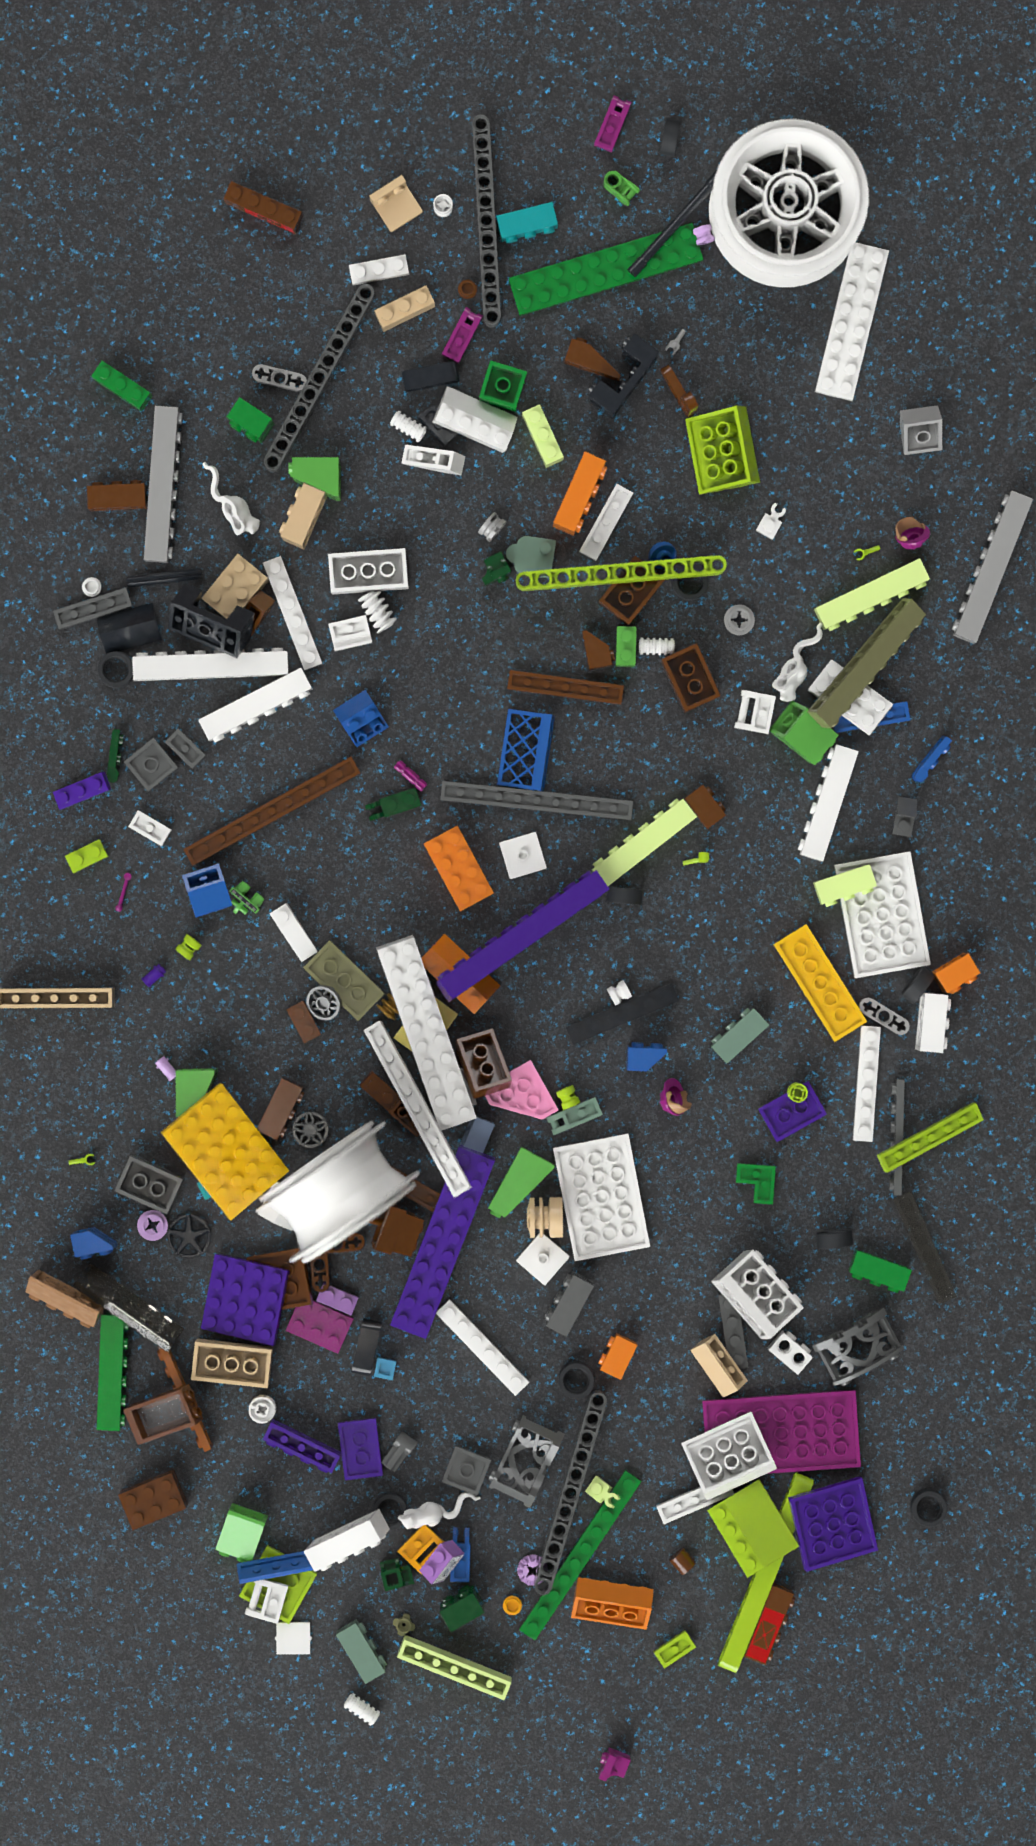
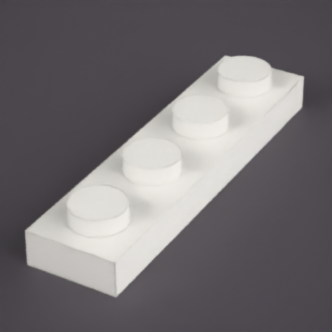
[579,484,633,561]
[656,1487,734,1524]

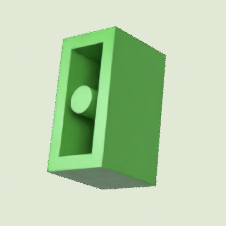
[615,626,636,667]

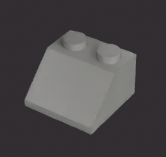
[900,405,942,455]

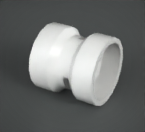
[433,194,453,217]
[607,980,632,1006]

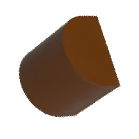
[669,1548,696,1575]

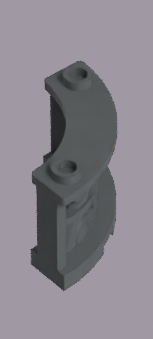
[812,1307,904,1386]
[488,1415,565,1508]

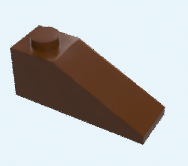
[564,337,620,382]

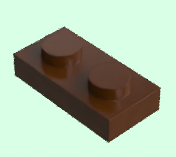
[286,1000,321,1043]

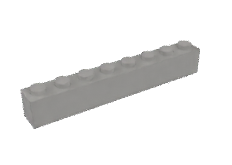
[144,406,183,563]
[952,491,1033,644]

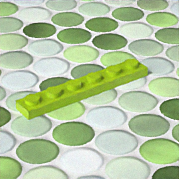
[877,1102,984,1173]

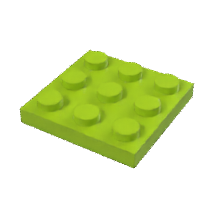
[239,1545,317,1624]

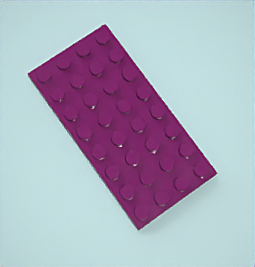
[702,1389,861,1474]

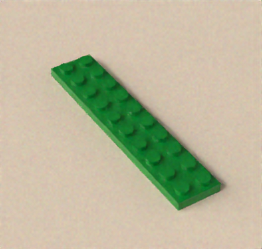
[508,223,703,316]

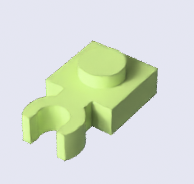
[585,1476,621,1508]

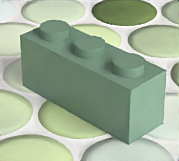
[710,1008,769,1064]
[336,1619,387,1684]

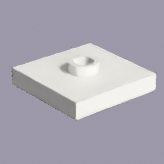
[499,832,547,879]
[516,1233,570,1285]

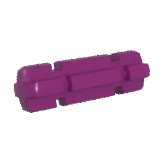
[394,760,427,791]

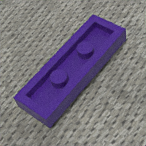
[53,772,111,810]

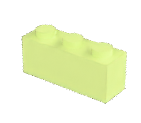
[522,404,564,468]
[813,864,877,907]

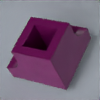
[598,1747,631,1781]

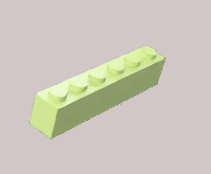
[814,559,930,631]
[592,799,697,886]
[397,1635,512,1700]

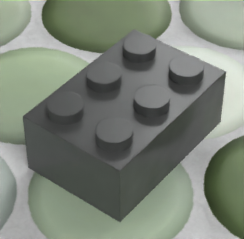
[115,1154,185,1214]
[545,1271,594,1337]

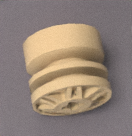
[527,1197,563,1238]

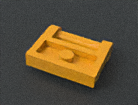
[397,1525,445,1574]

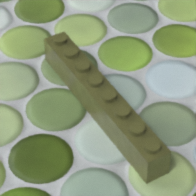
[807,598,926,728]

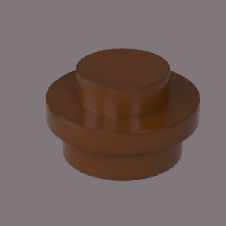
[458,279,477,299]

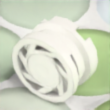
[249,1395,276,1424]

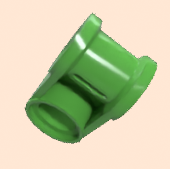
[603,171,640,206]

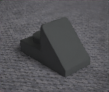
[892,796,917,837]

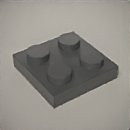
[124,738,178,792]
[442,1445,491,1496]

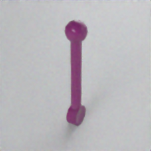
[115,873,132,912]

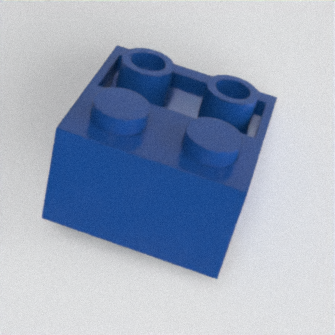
[333,690,389,747]
[182,864,233,917]
[626,1042,667,1071]
[70,1227,117,1260]

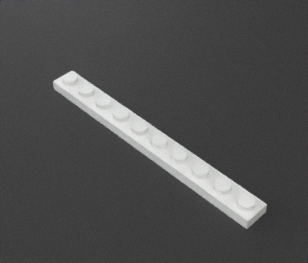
[364,1020,472,1197]

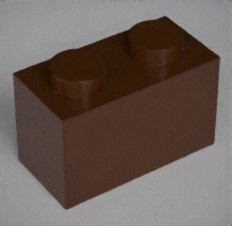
[684,785,726,830]

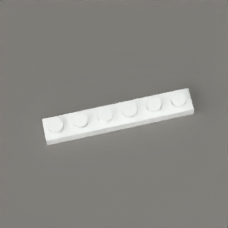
[263,556,323,670]
[853,1026,881,1142]
[436,1299,529,1396]

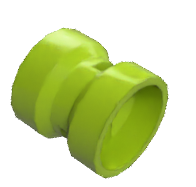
[175,934,202,961]
[787,1082,808,1103]
[556,1085,581,1110]

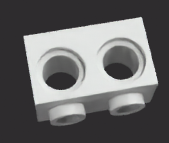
[767,1330,813,1375]

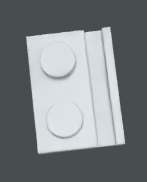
[329,615,372,651]

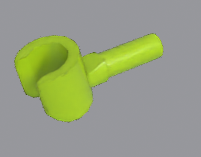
[854,545,880,561]
[683,852,709,865]
[69,1153,95,1165]

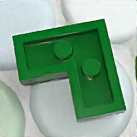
[736,1163,776,1205]

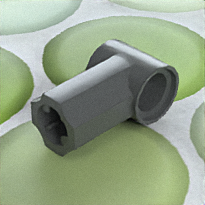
[381,1431,417,1472]

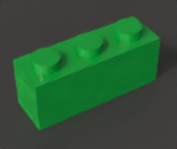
[91,361,152,412]
[848,1249,912,1293]

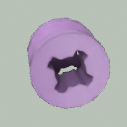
[693,224,715,246]

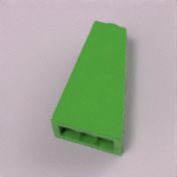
[488,1146,555,1218]

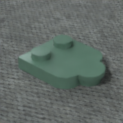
[506,536,556,579]

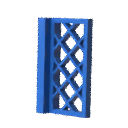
[497,709,555,792]

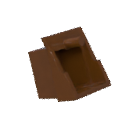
[368,1204,424,1256]

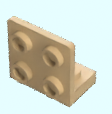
[370,175,423,232]

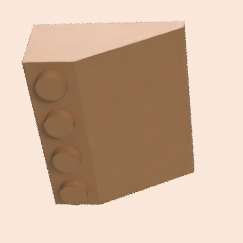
[26,1270,106,1328]

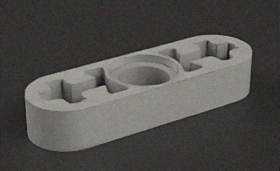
[252,364,307,392]
[859,998,910,1035]

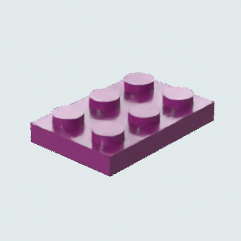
[286,1300,354,1354]

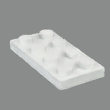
[808,659,893,736]

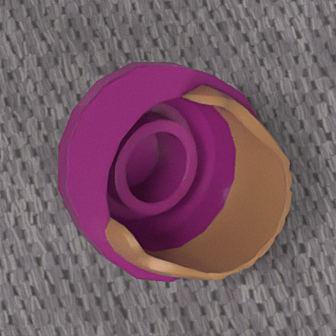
[895,517,931,550]
[659,1078,692,1116]

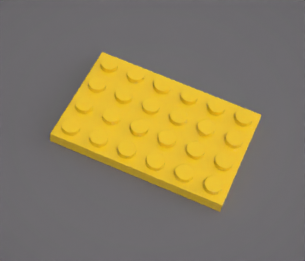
[161,1083,289,1220]

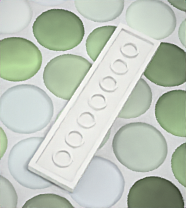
[815,242,889,401]

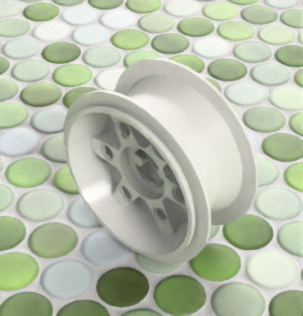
[709,119,869,287]
[255,1121,420,1263]

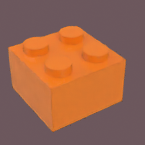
[932,953,980,994]

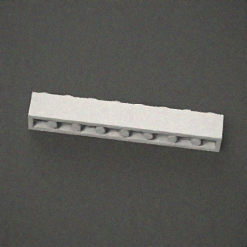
[132,648,288,681]

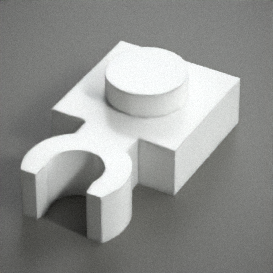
[756,503,786,540]

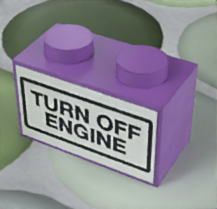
[419,1540,465,1584]

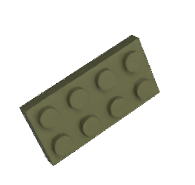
[303,940,385,1021]

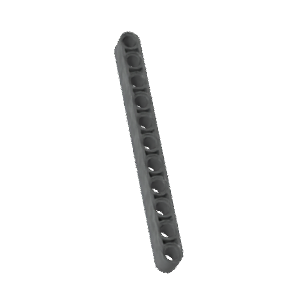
[472,114,501,328]
[264,284,375,472]
[533,1390,607,1595]

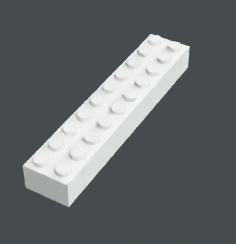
[376,935,477,1131]

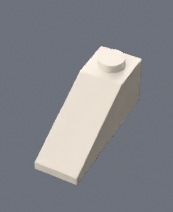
[402,445,465,475]
[270,903,318,962]

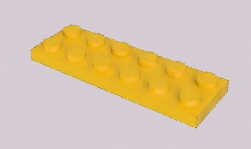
[773,924,867,1042]

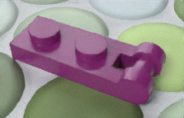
[594,95,632,153]
[442,307,483,364]

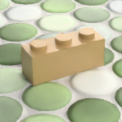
[374,286,435,332]
[690,1334,748,1397]

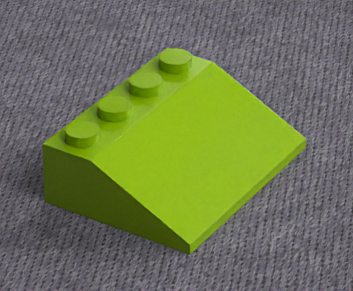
[685,406,760,495]
[707,1479,799,1578]

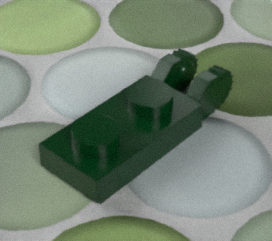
[107,729,124,783]
[365,788,421,821]

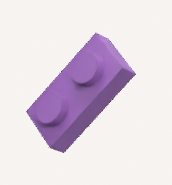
[316,1283,359,1315]

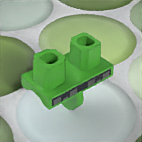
[229,881,265,915]

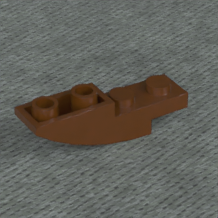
[359,1071,419,1137]

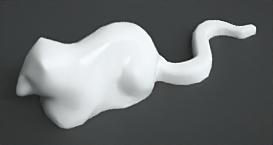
[203,462,260,535]
[772,622,823,702]
[398,1491,480,1529]

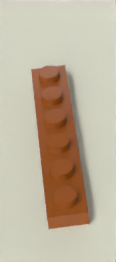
[157,1341,213,1452]

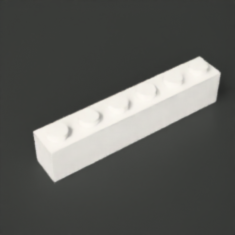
[198,668,313,743]
[798,744,858,862]

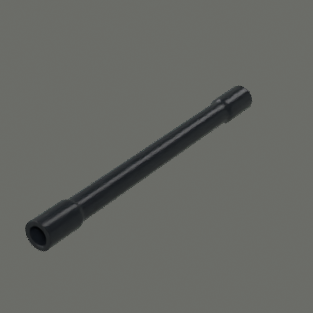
[627,169,718,277]

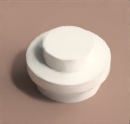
[82,577,102,597]

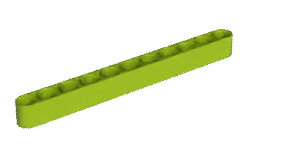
[516,556,727,591]
[718,1472,814,1673]

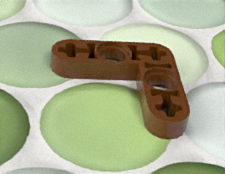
[660,364,698,417]
[310,1233,365,1293]

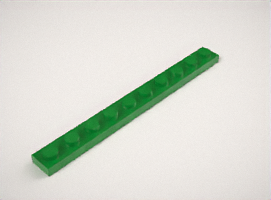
[519,1470,641,1640]

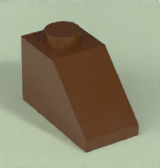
[245,590,275,637]
[582,630,615,670]

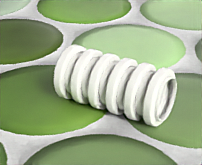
[390,411,427,442]
[639,638,675,655]
[344,1693,380,1726]

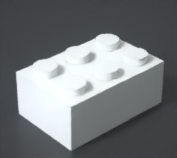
[915,992,951,1053]

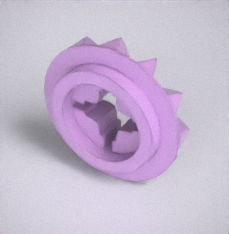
[137,1210,168,1241]
[517,1555,548,1586]

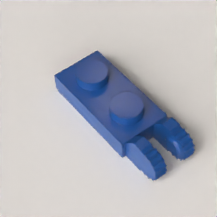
[911,736,952,783]
[450,1527,470,1582]

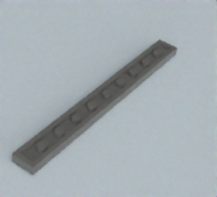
[440,781,633,820]

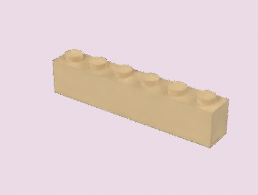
[0,988,115,1008]

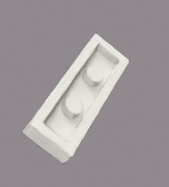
[349,254,409,285]

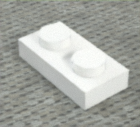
[128,810,171,846]

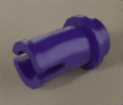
[141,964,166,988]

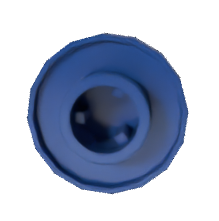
[648,541,677,569]

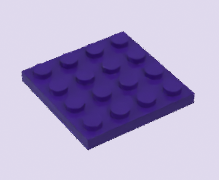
[201,1253,290,1346]
[788,1476,878,1572]

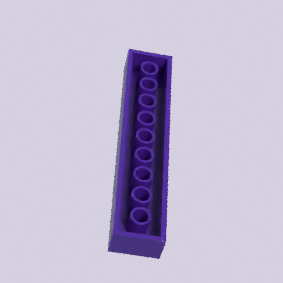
[435,870,609,1002]
[390,1144,495,1339]

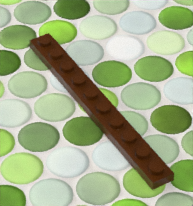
[183,757,361,866]

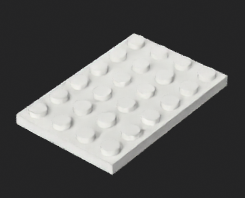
[834,852,931,978]
[553,1133,650,1261]

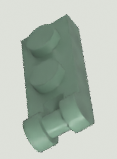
[546,1097,603,1135]

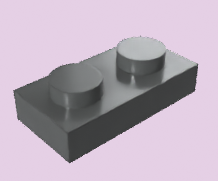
[165,728,206,769]

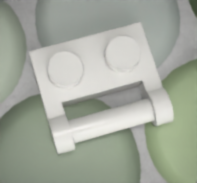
[734,690,776,734]
[245,1579,289,1624]

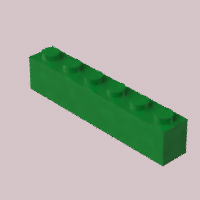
[97,1313,129,1431]

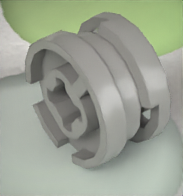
[478,512,506,542]

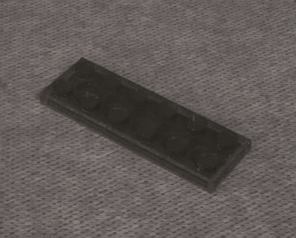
[73,1263,184,1352]

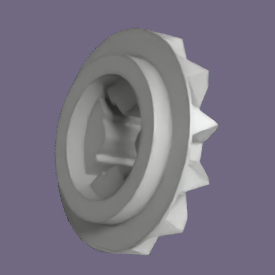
[724,605,755,636]

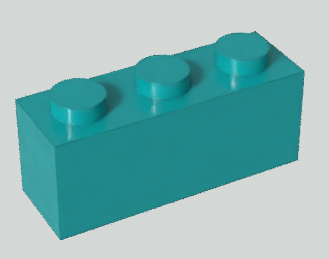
[496,202,558,243]

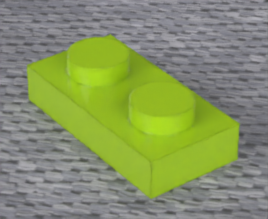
[65,839,108,873]
[653,1630,696,1669]

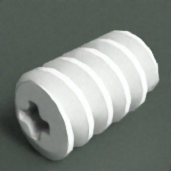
[358,591,396,634]

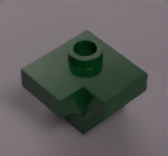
[482,552,511,587]
[380,1558,415,1591]

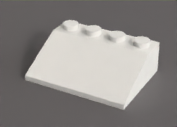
[681,1412,777,1500]

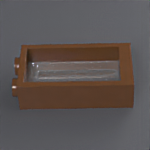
[124,1384,203,1445]

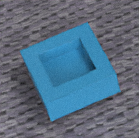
[374,1357,396,1380]

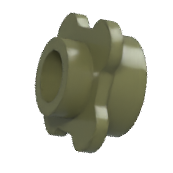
[393,1613,415,1636]

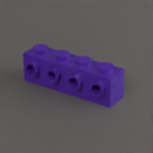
[263,1419,341,1473]

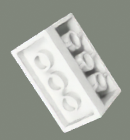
[711,1250,804,1339]

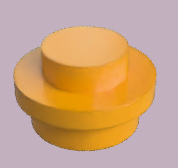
[503,1596,522,1615]

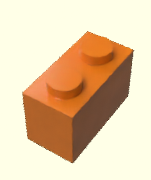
[598,1333,637,1380]

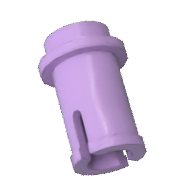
[155,1056,176,1081]

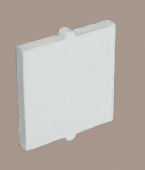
[275,1622,312,1654]

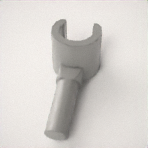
[665,329,686,355]

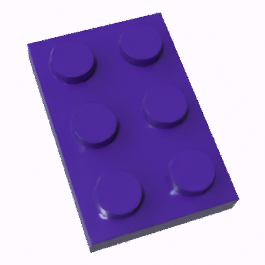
[758,1081,827,1142]
[338,1418,383,1480]

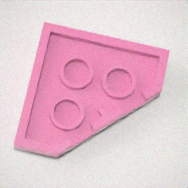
[485,1060,559,1119]

